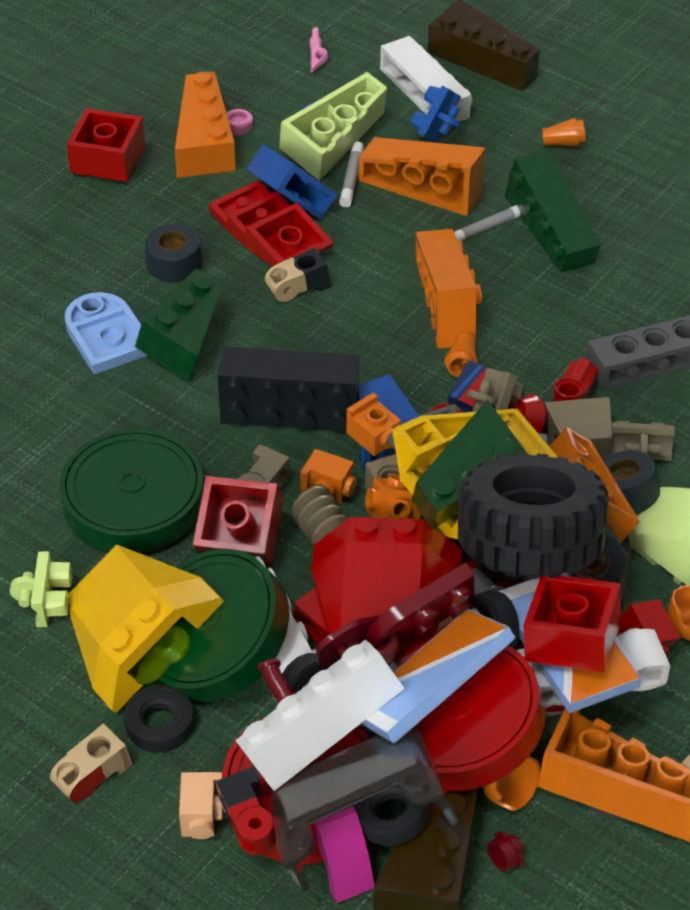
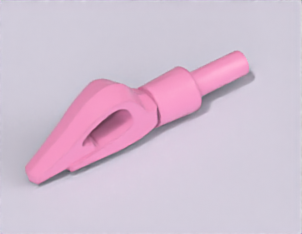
[309,27,328,73]

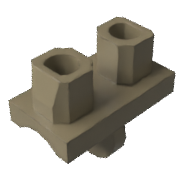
[466,368,524,412]
[609,420,675,461]

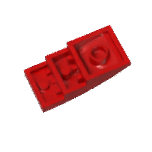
[208,180,334,266]

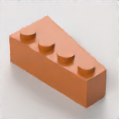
[175,72,236,178]
[358,137,486,216]

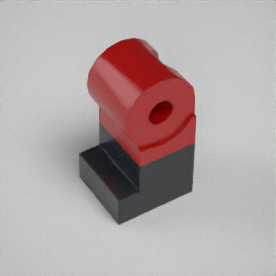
[216,766,276,856]

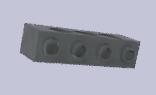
[586,315,690,391]

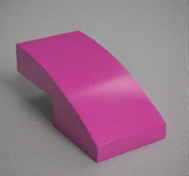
[314,807,374,903]

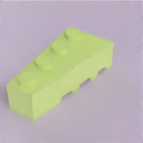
[279,72,387,181]

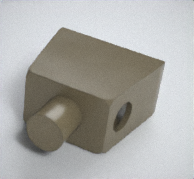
[543,397,612,459]

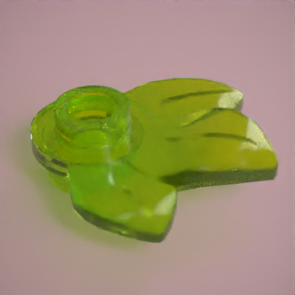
[132,626,190,684]

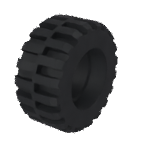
[458,453,609,579]

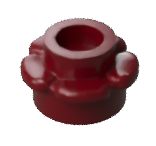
[487,831,525,872]

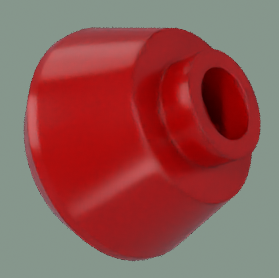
[507,394,547,434]

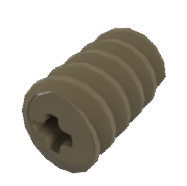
[291,485,348,548]

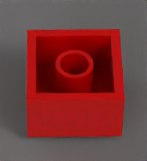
[66,108,145,182]
[193,476,284,566]
[523,575,621,673]

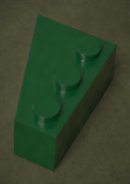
[134,269,222,382]
[412,399,529,529]

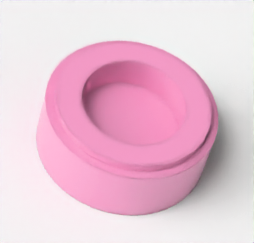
[226,109,253,135]

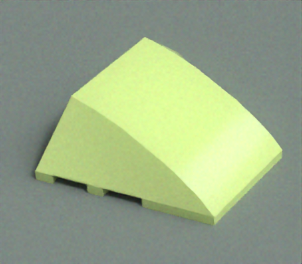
[623,487,690,586]

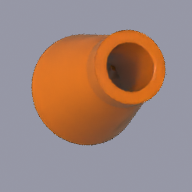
[542,118,586,147]
[445,333,478,378]

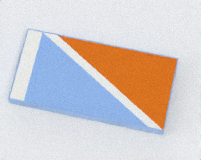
[498,572,642,713]
[361,609,515,744]

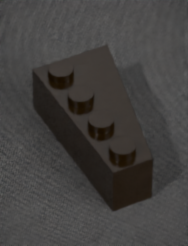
[428,0,540,91]
[373,786,479,910]

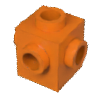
[365,474,421,519]

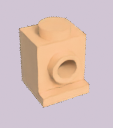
[179,772,223,839]

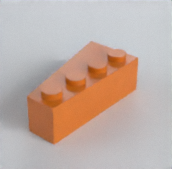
[416,229,482,349]
[549,427,640,543]
[537,708,690,842]

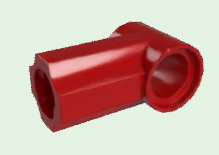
[552,358,598,402]

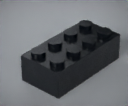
[218,346,360,432]

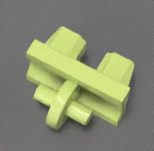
[10,551,73,627]

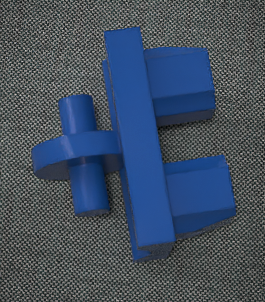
[410,85,462,143]

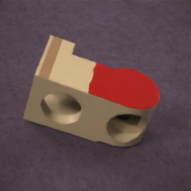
[50,723,132,802]

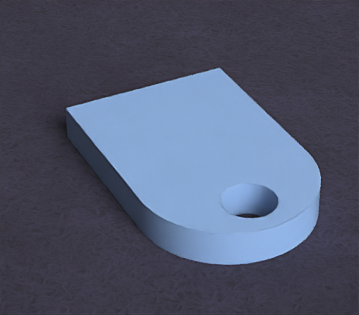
[65,292,148,375]

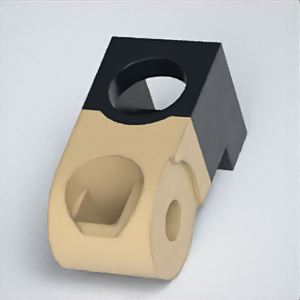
[265,247,331,302]

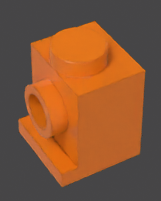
[346,392,401,456]
[300,449,357,504]

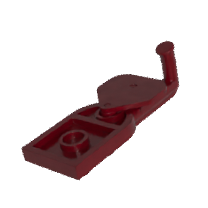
[258,562,475,703]

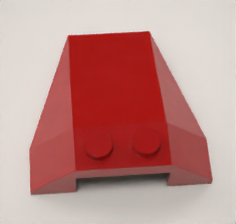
[311,517,462,657]

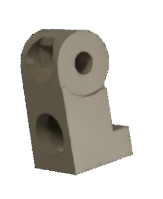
[237,444,290,490]

